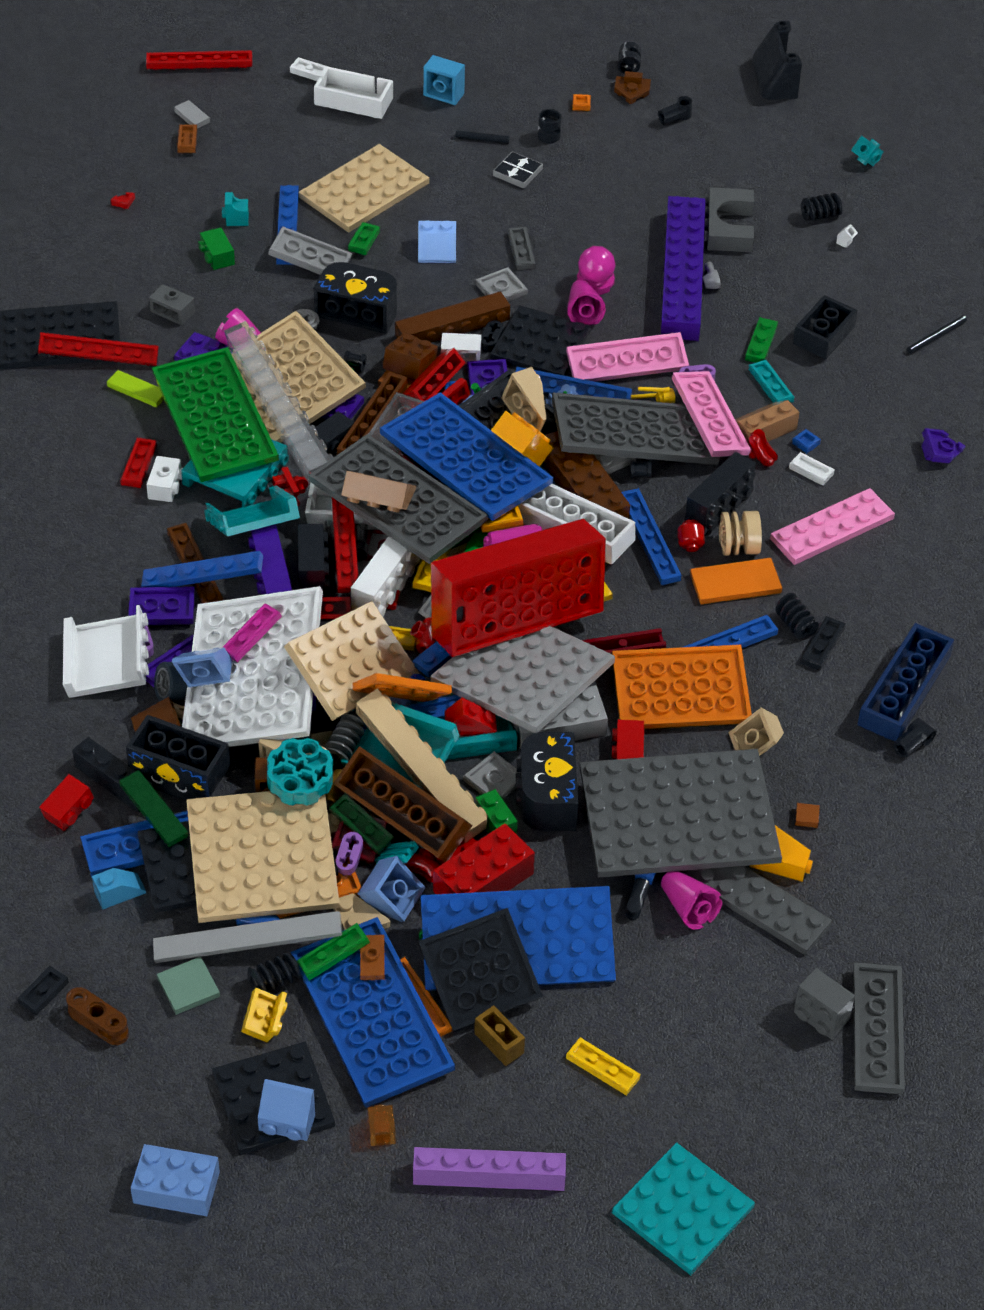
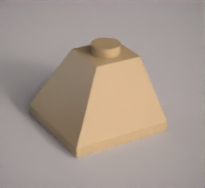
[728,708,784,756]

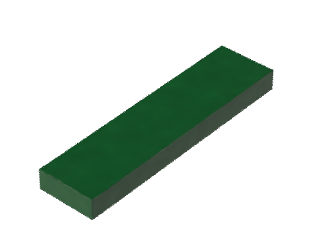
[119,770,189,847]

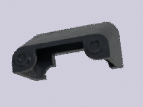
[752,21,802,100]

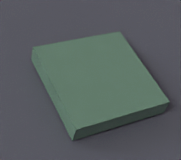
[157,956,220,1015]

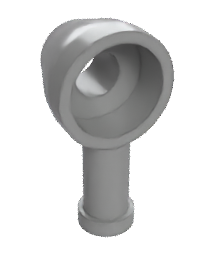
[702,262,721,289]

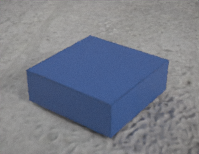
[792,429,821,454]

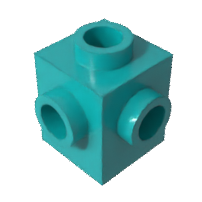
[851,135,884,166]

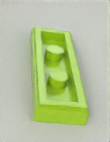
[107,370,164,408]

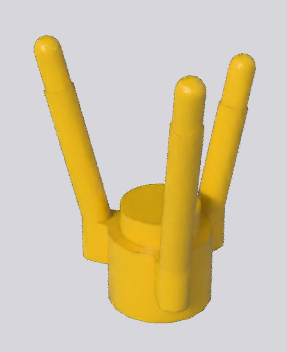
[631,387,675,403]

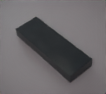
[800,616,846,671]

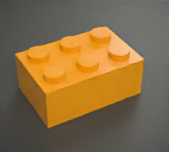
[491,411,553,467]

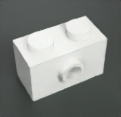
[147,456,183,502]

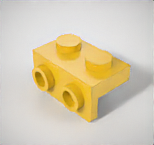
[241,988,288,1043]

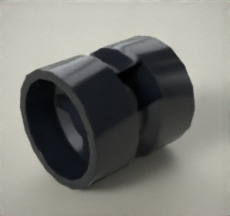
[618,42,641,74]
[538,109,562,143]

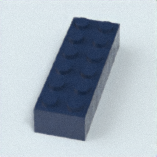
[857,623,954,741]

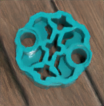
[267,738,333,806]

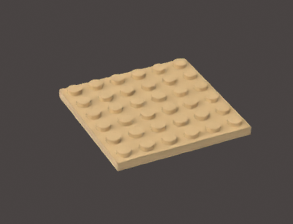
[231,311,366,443]
[187,789,340,923]

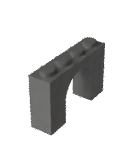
[704,187,754,253]

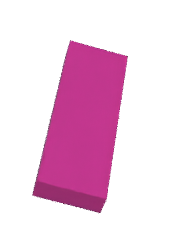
[222,603,282,663]

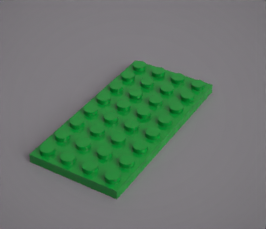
[152,347,279,482]

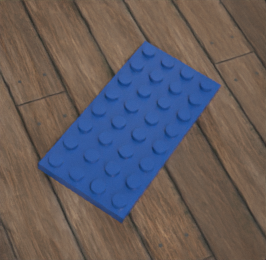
[380,392,553,521]
[421,886,616,991]
[291,917,455,1108]

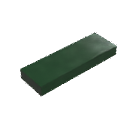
[329,793,394,855]

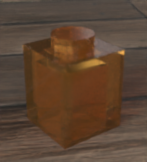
[368,1104,396,1146]

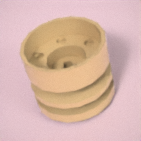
[719,511,762,556]

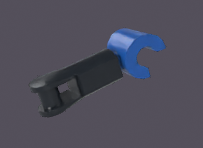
[626,873,656,920]

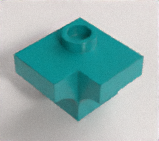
[222,192,249,226]

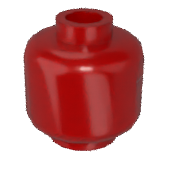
[678,520,705,552]

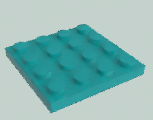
[612,1142,755,1275]

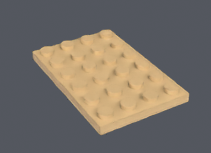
[299,144,429,233]
[284,601,419,721]

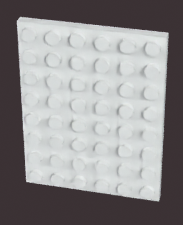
[182,586,323,747]

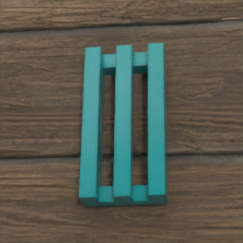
[374,841,419,864]

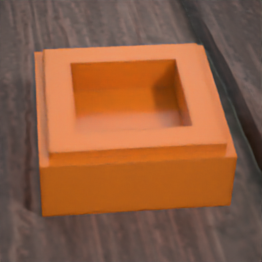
[572,94,591,111]

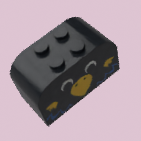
[313,262,397,334]
[126,715,230,801]
[516,732,578,831]

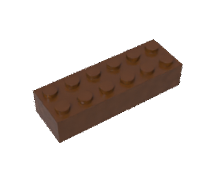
[542,431,630,519]
[333,746,473,862]

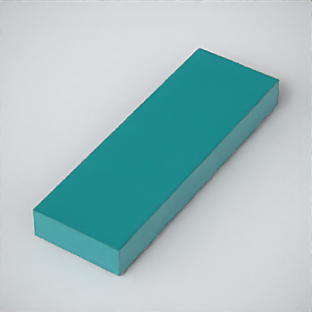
[748,360,794,403]

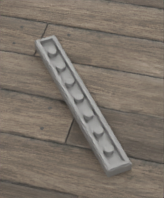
[153,911,342,963]

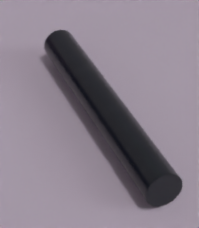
[455,130,510,143]

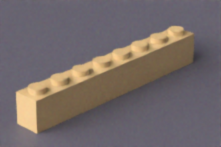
[356,688,488,843]

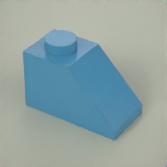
[92,868,146,909]

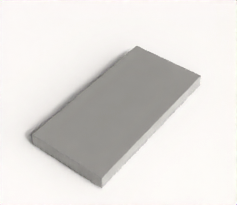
[268,226,352,275]

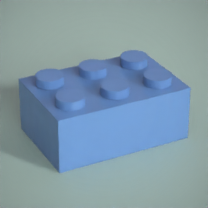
[131,1144,220,1216]

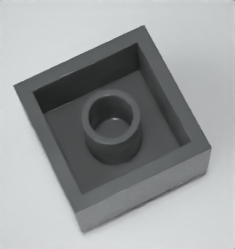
[794,968,855,1040]

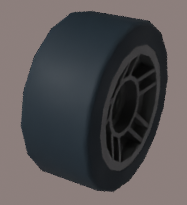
[154,662,188,703]

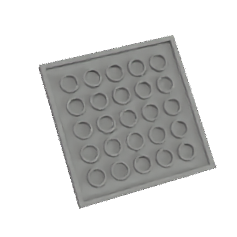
[430,626,615,733]

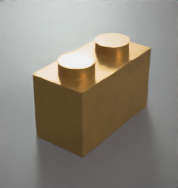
[475,1005,525,1066]

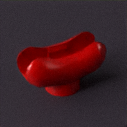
[748,429,778,467]
[410,617,435,653]
[404,848,439,882]

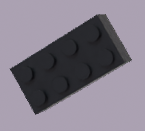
[685,452,756,536]

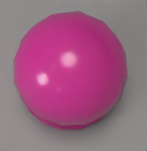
[577,246,616,295]

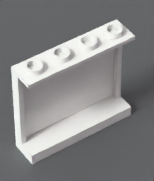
[63,605,149,698]

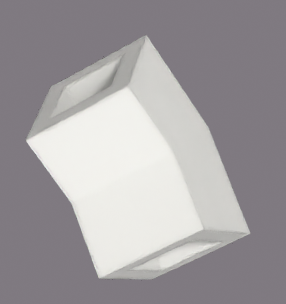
[836,224,858,248]

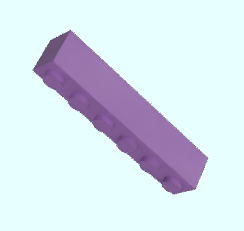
[413,1147,566,1191]

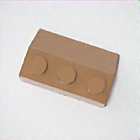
[735,400,800,444]
[341,471,416,513]

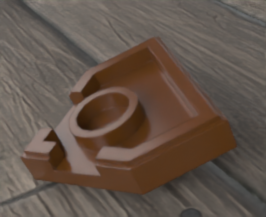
[614,71,651,104]

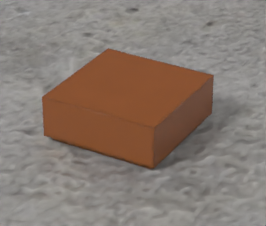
[795,803,820,828]

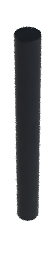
[907,315,967,354]

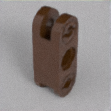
[66,987,129,1045]

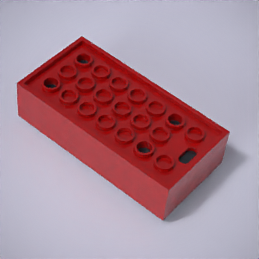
[431,518,606,657]

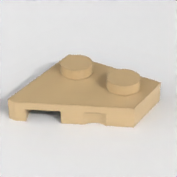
[333,893,390,931]

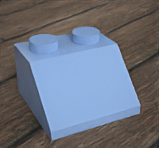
[418,220,456,263]

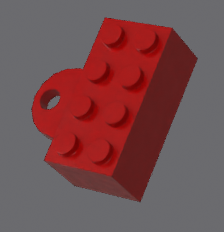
[433,824,535,894]

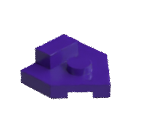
[921,428,966,463]

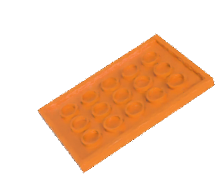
[612,645,752,729]

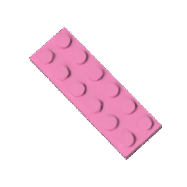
[566,332,689,382]
[671,371,751,457]
[770,488,895,565]

